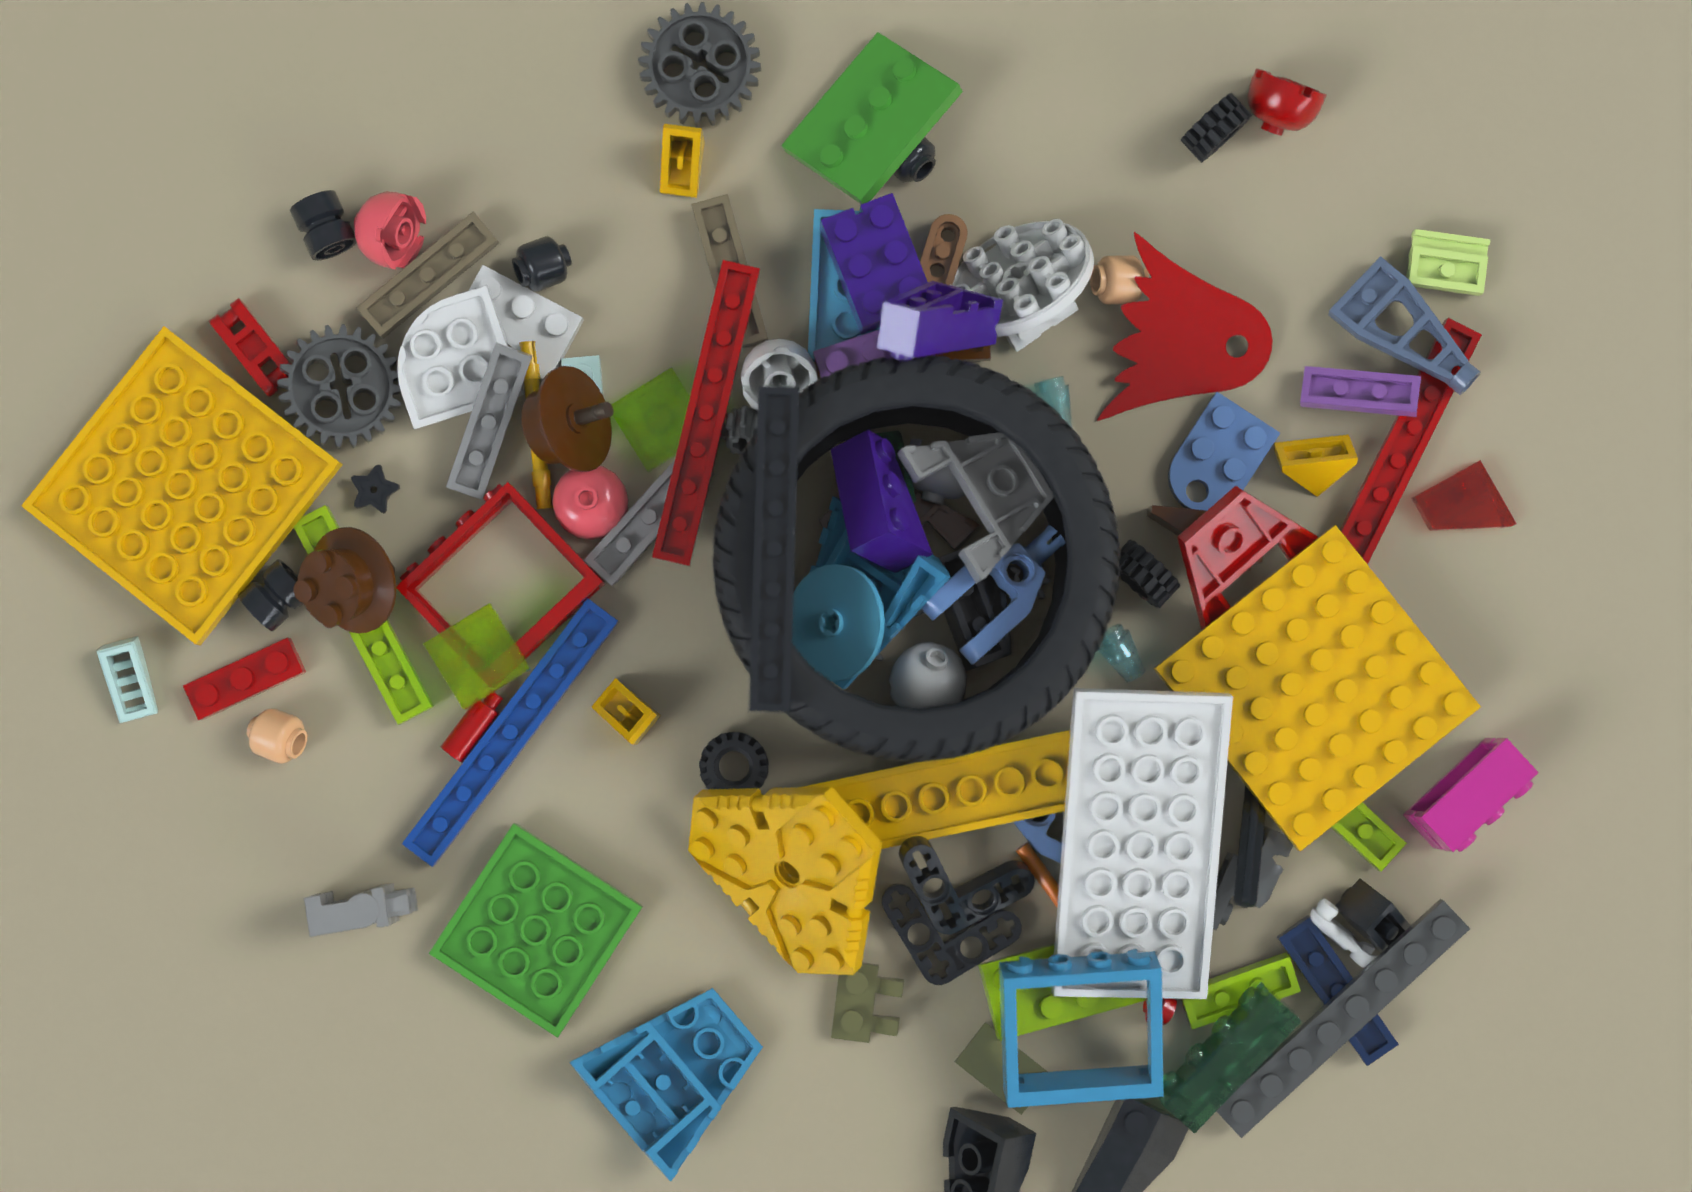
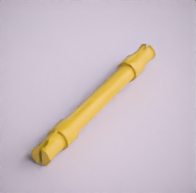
[519,341,553,509]

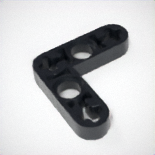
[898,836,1035,934]
[882,883,1022,985]

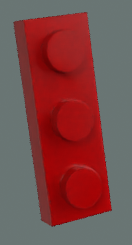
[183,637,306,720]

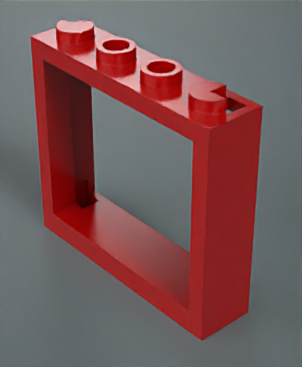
[396,482,606,688]

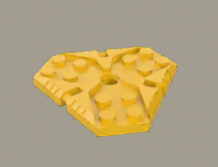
[688,787,882,975]

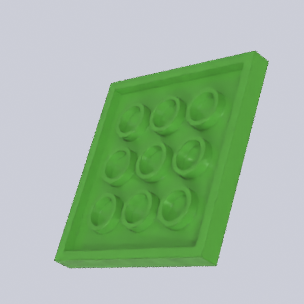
[428,823,643,1038]

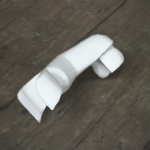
[1310,898,1377,968]

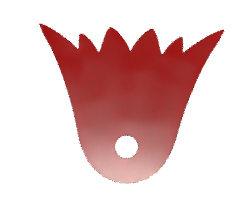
[1097,232,1273,421]

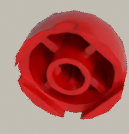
[1247,68,1327,136]

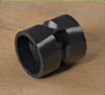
[290,190,357,261]
[238,559,304,631]

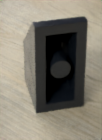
[1335,878,1411,953]

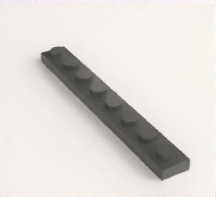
[1213,898,1470,1138]

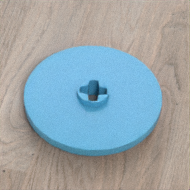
[792,564,885,682]

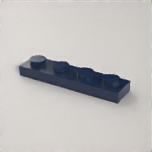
[1277,915,1399,1066]

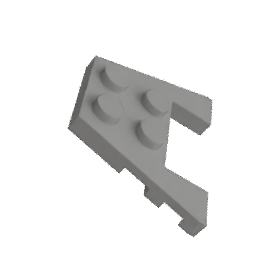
[897,432,1054,584]

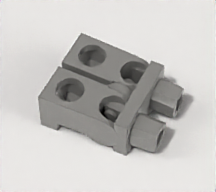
[304,883,418,937]

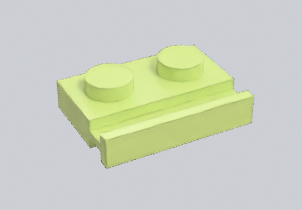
[1406,229,1491,296]

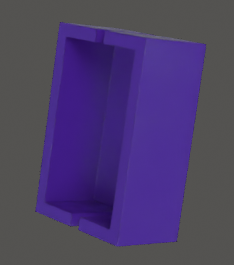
[820,193,928,335]

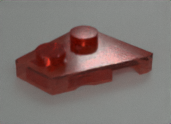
[1411,460,1517,531]

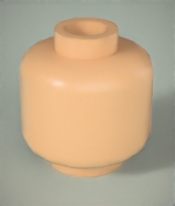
[1090,255,1149,305]
[247,708,308,764]

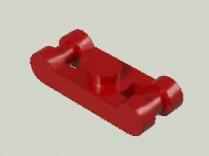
[209,298,292,397]

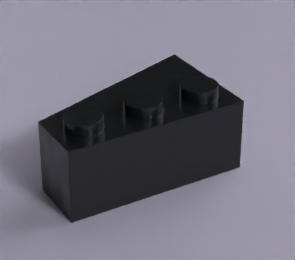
[938,548,1011,671]

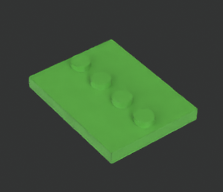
[781,32,963,204]

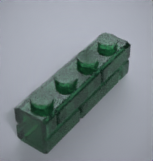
[1158,982,1302,1133]

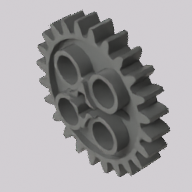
[638,2,761,127]
[277,324,401,449]

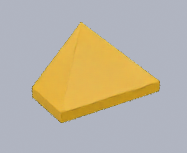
[1274,434,1358,497]

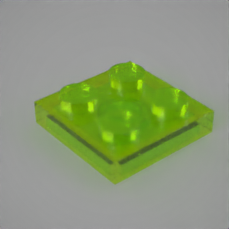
[611,367,690,473]
[423,603,531,710]

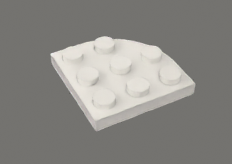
[397,285,524,429]

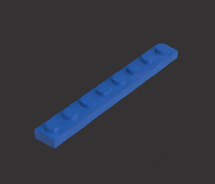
[402,598,619,867]

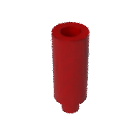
[440,690,503,763]

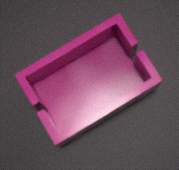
[1403,738,1539,852]

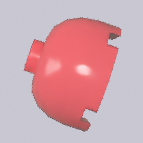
[354,191,426,270]
[552,466,629,540]

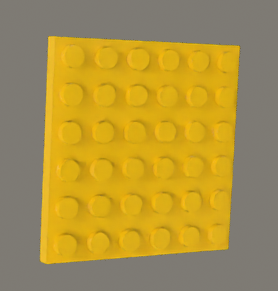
[21,326,343,646]
[1153,525,1481,851]

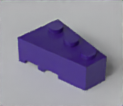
[877,281,1003,360]
[830,430,933,573]

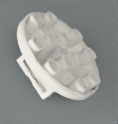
[950,219,1094,352]

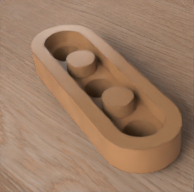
[920,214,968,286]

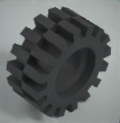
[1181,92,1252,163]
[1119,539,1181,609]
[699,732,769,789]

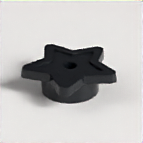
[351,464,400,513]

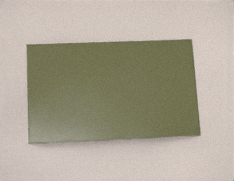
[954,1022,1048,1115]

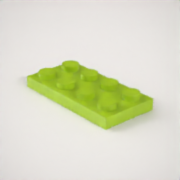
[978,943,1146,1041]

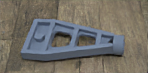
[1328,256,1481,395]

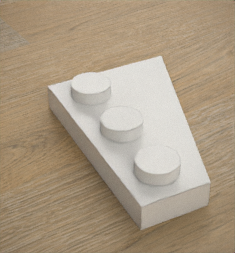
[469,265,584,380]

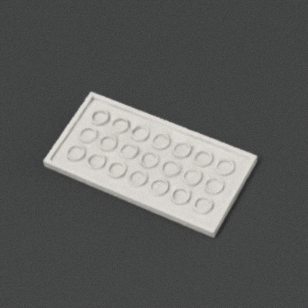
[1051,688,1233,999]

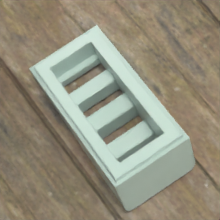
[96,636,158,723]

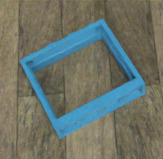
[999,949,1163,1108]

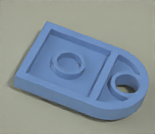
[1168,392,1280,511]

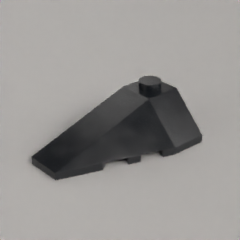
[1071,1098,1191,1192]
[943,1107,1037,1192]

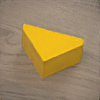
[660,124,705,198]
[591,678,661,745]

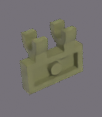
[831,962,904,1043]

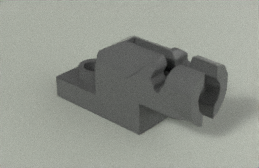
[1213,826,1293,931]

